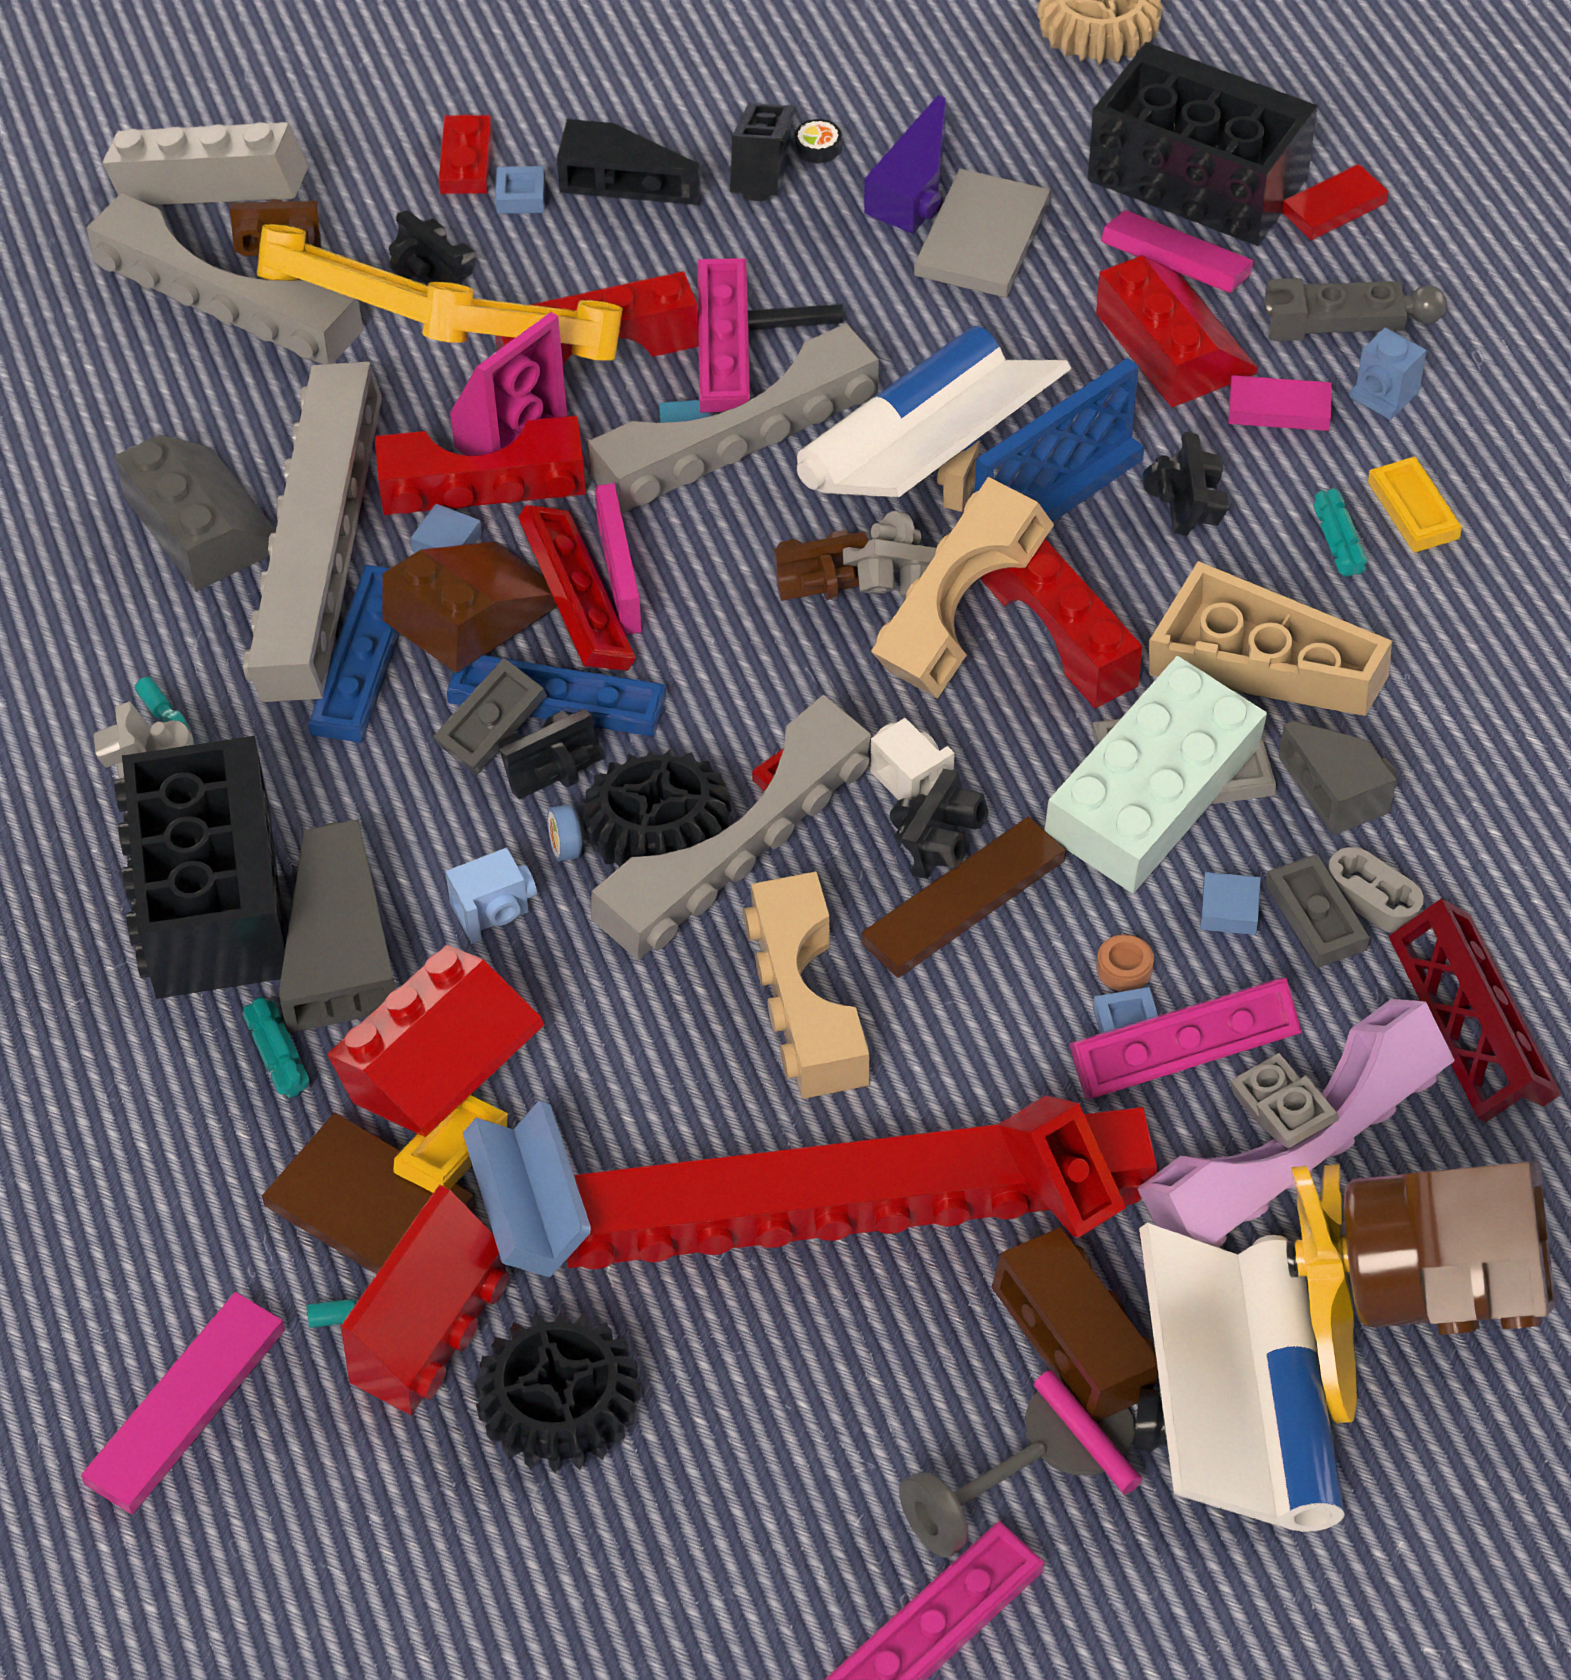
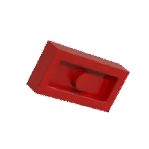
[438,114,492,194]

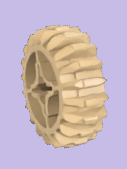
[1037,0,1162,65]

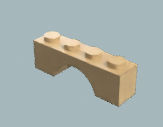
[871,477,1054,699]
[743,871,869,1099]

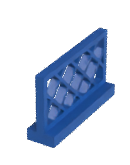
[975,358,1144,522]

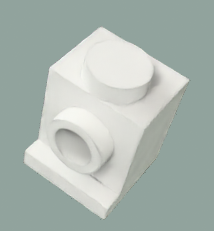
[871,718,954,800]

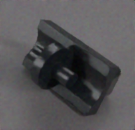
[389,210,476,285]
[1142,432,1229,536]
[499,708,604,799]
[890,768,988,879]

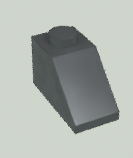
[1279,721,1397,835]

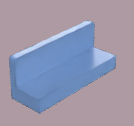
[463,1101,591,1277]

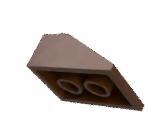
[382,542,557,673]

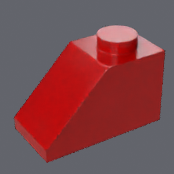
[998,1095,1126,1238]

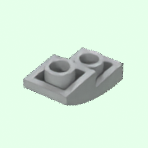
[1230,1053,1339,1149]

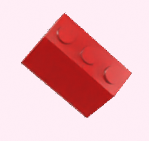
[1096,255,1258,408]
[327,945,545,1137]
[341,1184,509,1415]

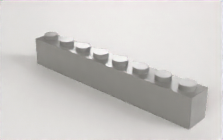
[243,361,382,702]

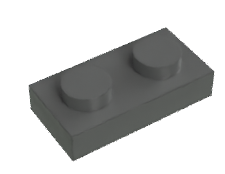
[433,658,547,775]
[1265,854,1370,968]

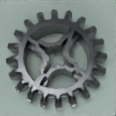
[582,748,732,868]
[474,1308,641,1473]

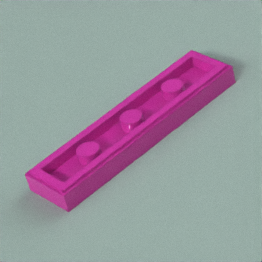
[698,258,750,413]
[1069,978,1302,1099]
[81,1292,285,1515]
[824,1521,1045,1680]

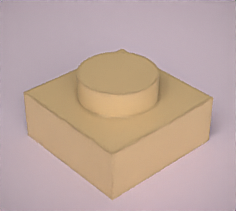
[937,441,980,512]

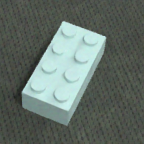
[1044,655,1267,894]

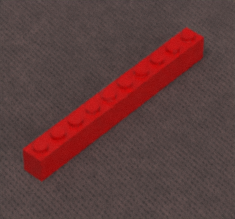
[567,1107,1157,1270]

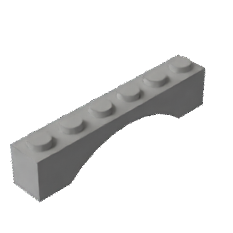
[87,193,363,365]
[588,323,879,514]
[591,694,871,961]

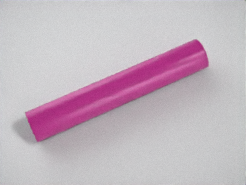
[1034,1370,1143,1494]

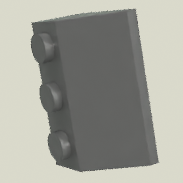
[114,434,276,592]

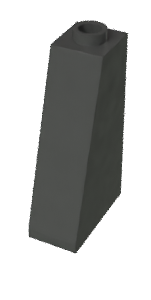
[279,819,396,1034]

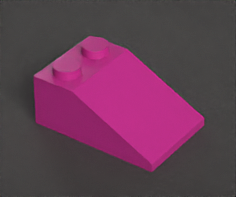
[450,312,567,456]

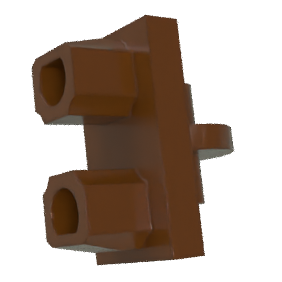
[230,199,322,256]
[773,530,868,601]

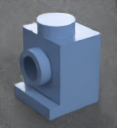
[1350,327,1427,420]

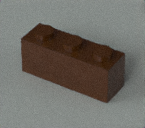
[991,1227,1158,1422]

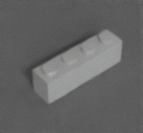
[102,122,308,205]

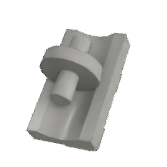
[843,511,936,598]
[93,701,193,779]

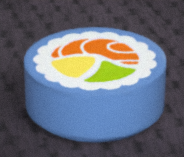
[547,804,582,862]

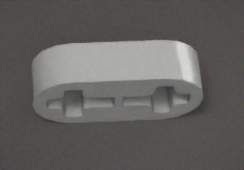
[1328,847,1424,933]

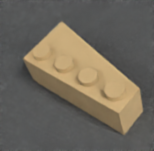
[1149,561,1392,716]

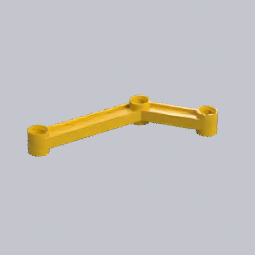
[257,224,623,360]

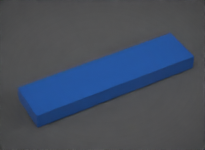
[308,564,400,743]
[446,655,666,737]

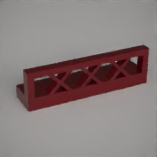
[1388,898,1562,1122]

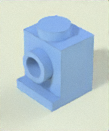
[445,848,537,944]

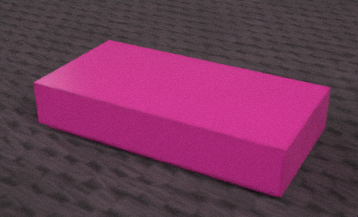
[1228,375,1332,431]

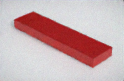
[518,505,636,671]

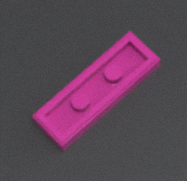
[1101,210,1254,293]
[595,483,642,635]

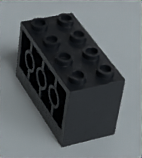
[1088,42,1318,247]
[114,736,286,999]

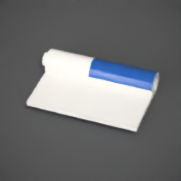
[797,325,1071,497]
[1139,1223,1345,1532]

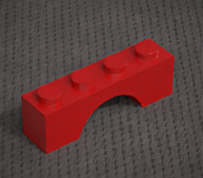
[495,271,699,365]
[375,415,586,515]
[979,539,1143,709]

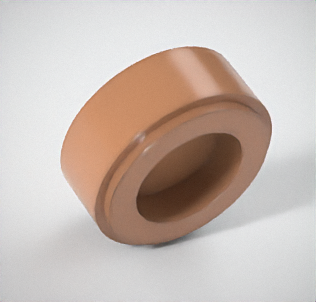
[1096,935,1154,992]

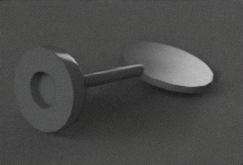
[899,1391,1135,1558]

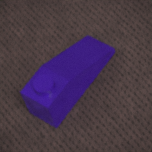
[864,95,946,234]

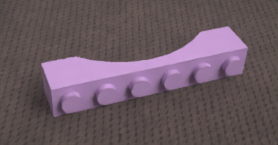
[1137,999,1455,1248]

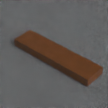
[861,816,1065,978]

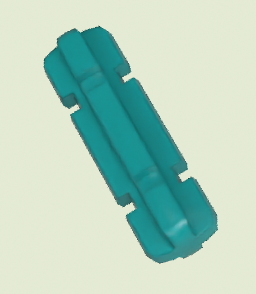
[1313,488,1367,577]
[243,997,309,1098]

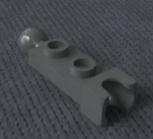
[1264,278,1447,341]

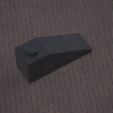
[730,103,795,201]
[556,119,701,206]

